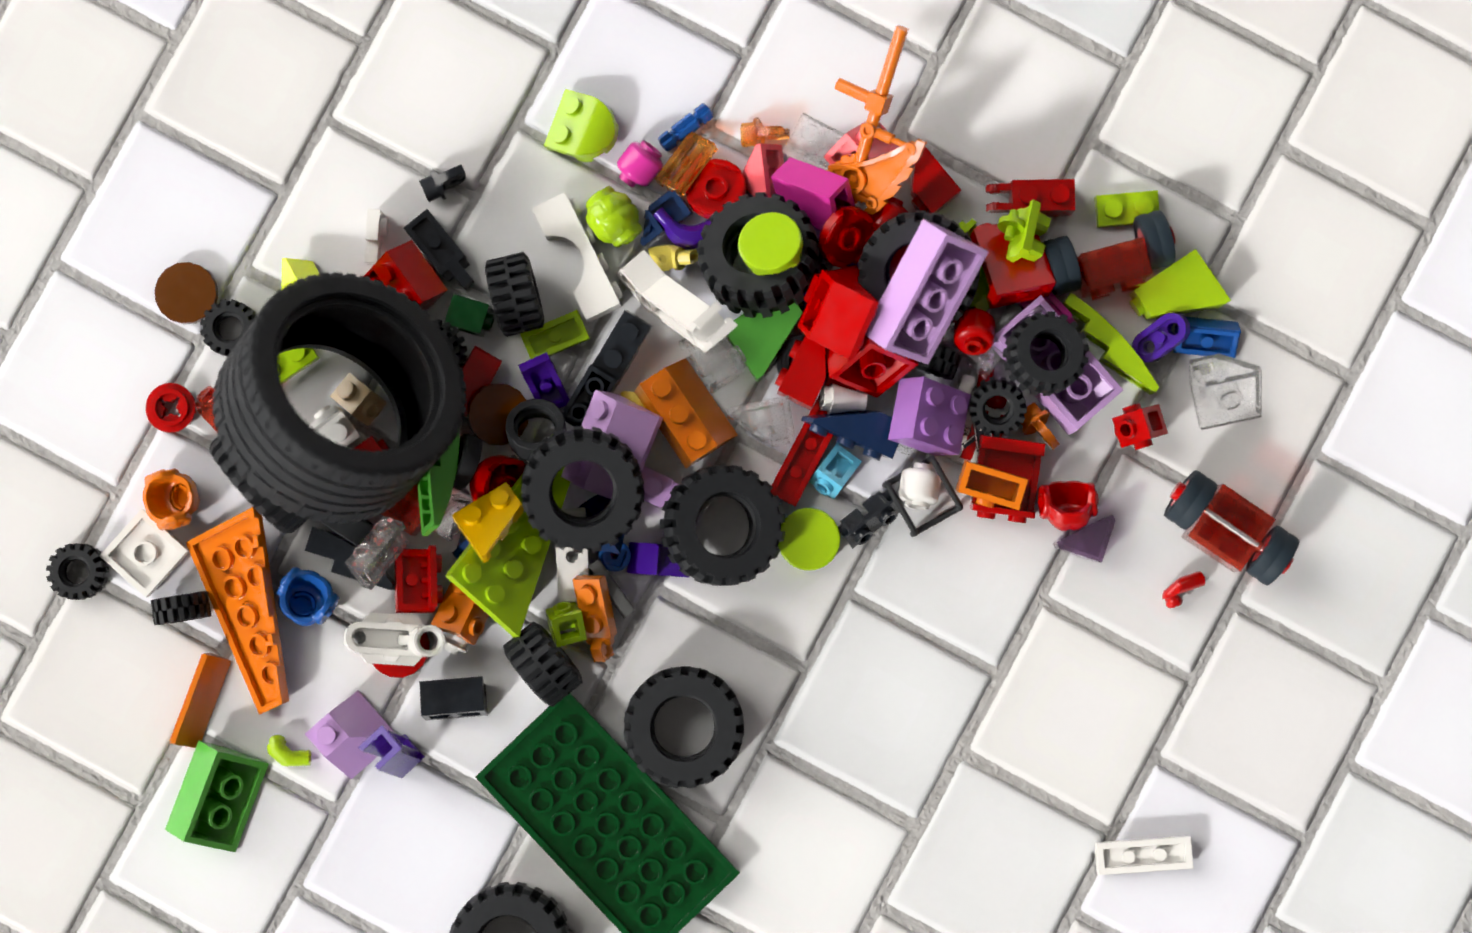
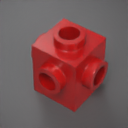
[1112,403,1168,450]

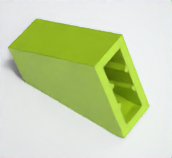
[1129,249,1231,320]

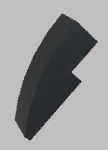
[305,527,395,590]

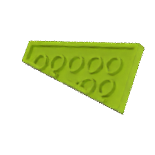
[445,434,570,637]

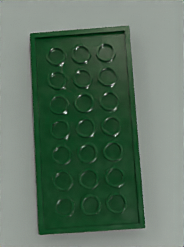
[475,693,740,933]

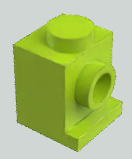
[545,602,587,647]

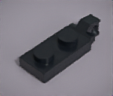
[403,209,475,290]

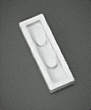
[1094,835,1193,875]

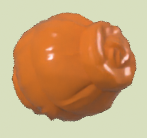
[143,468,200,531]

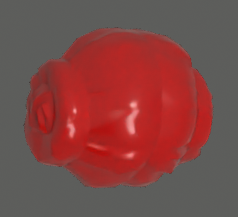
[1037,480,1099,531]

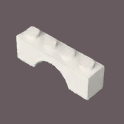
[532,192,623,323]

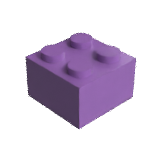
[888,377,971,456]

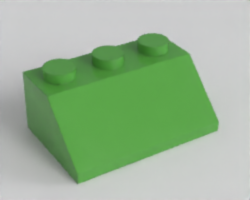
[165,740,269,852]

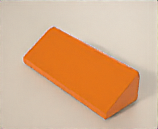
[170,653,231,748]

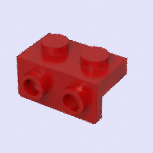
[394,545,443,613]

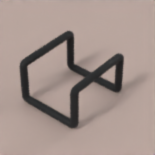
[882,455,963,537]

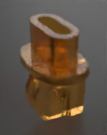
[741,117,790,147]

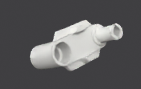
[343,613,445,666]

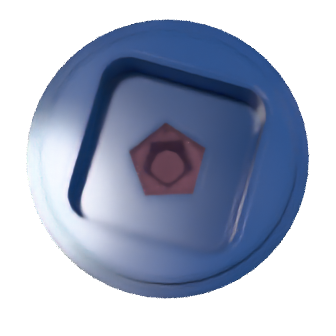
[598,543,631,572]

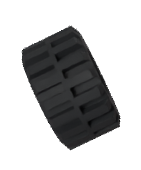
[485,252,544,337]
[1003,311,1089,396]
[503,622,583,707]

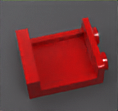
[970,223,1056,309]
[970,435,1046,523]

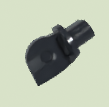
[419,164,466,202]

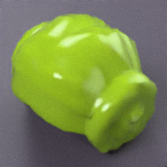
[585,186,642,248]

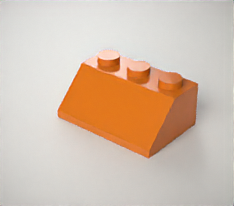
[634,358,738,469]

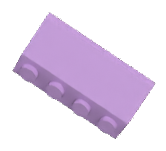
[865,219,988,365]
[992,295,1123,435]

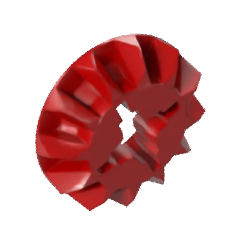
[145,383,196,433]

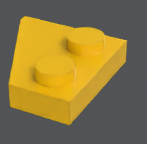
[452,482,524,563]

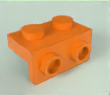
[430,582,489,645]

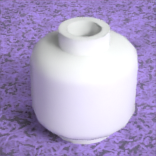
[899,462,941,510]

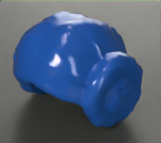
[275,566,340,626]

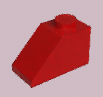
[910,147,961,213]

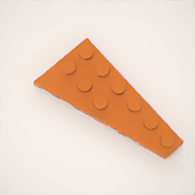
[186,507,289,715]

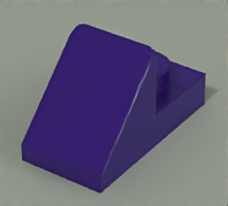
[518,352,570,408]
[627,542,689,578]

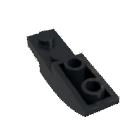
[562,309,653,426]

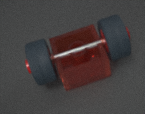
[1042,210,1176,301]
[1164,470,1300,586]

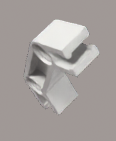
[616,250,738,352]

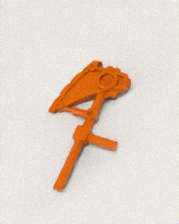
[826,25,927,215]

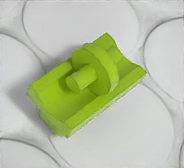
[998,199,1051,263]

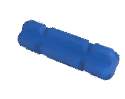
[658,103,713,152]

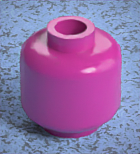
[617,140,663,188]

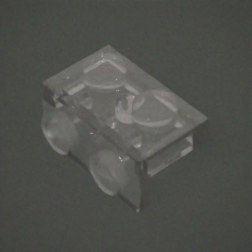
[782,113,845,170]
[345,516,409,590]

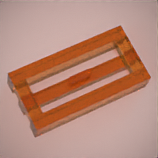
[655,132,718,197]

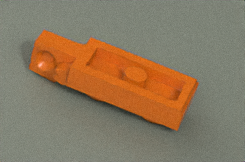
[572,575,617,662]

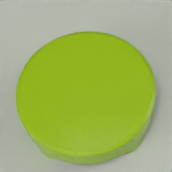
[738,212,803,276]
[778,508,840,571]

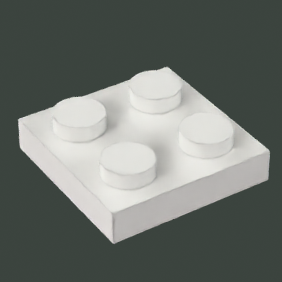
[100,509,189,598]

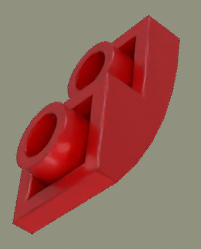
[461,346,502,418]

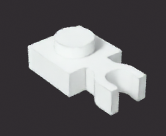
[364,209,389,265]

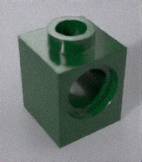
[444,294,495,337]

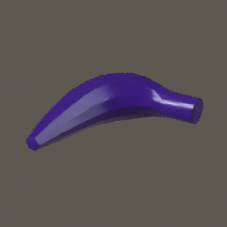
[653,207,711,249]

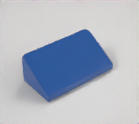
[1173,316,1241,359]

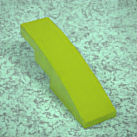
[1062,292,1159,395]

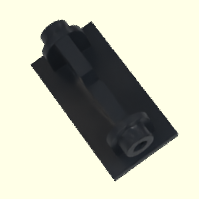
[838,490,900,549]

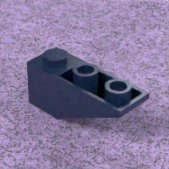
[801,410,899,461]

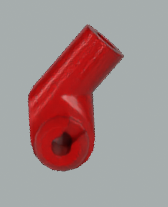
[1162,571,1205,609]

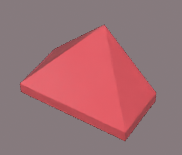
[742,143,784,197]

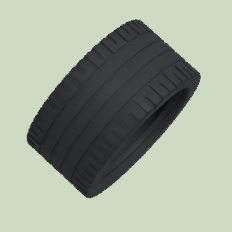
[212,272,466,524]

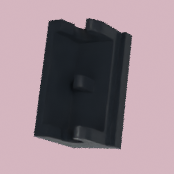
[419,676,488,721]

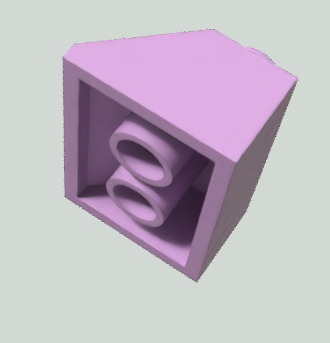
[561,390,663,499]

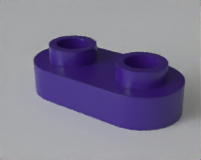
[1132,313,1190,363]

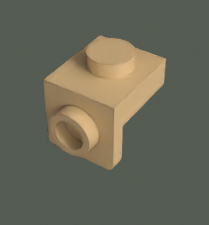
[330,372,387,426]

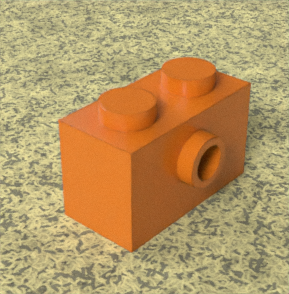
[955,460,1028,510]

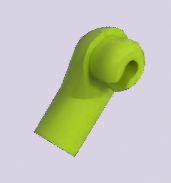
[267,735,311,767]

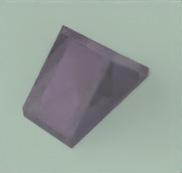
[1052,515,1116,563]

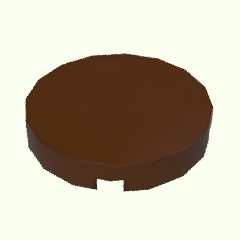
[154,262,218,325]
[467,383,529,446]

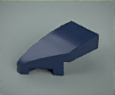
[640,188,693,247]

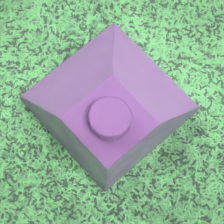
[305,690,394,779]

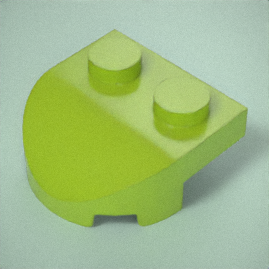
[544,89,619,162]

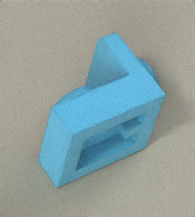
[809,443,862,499]

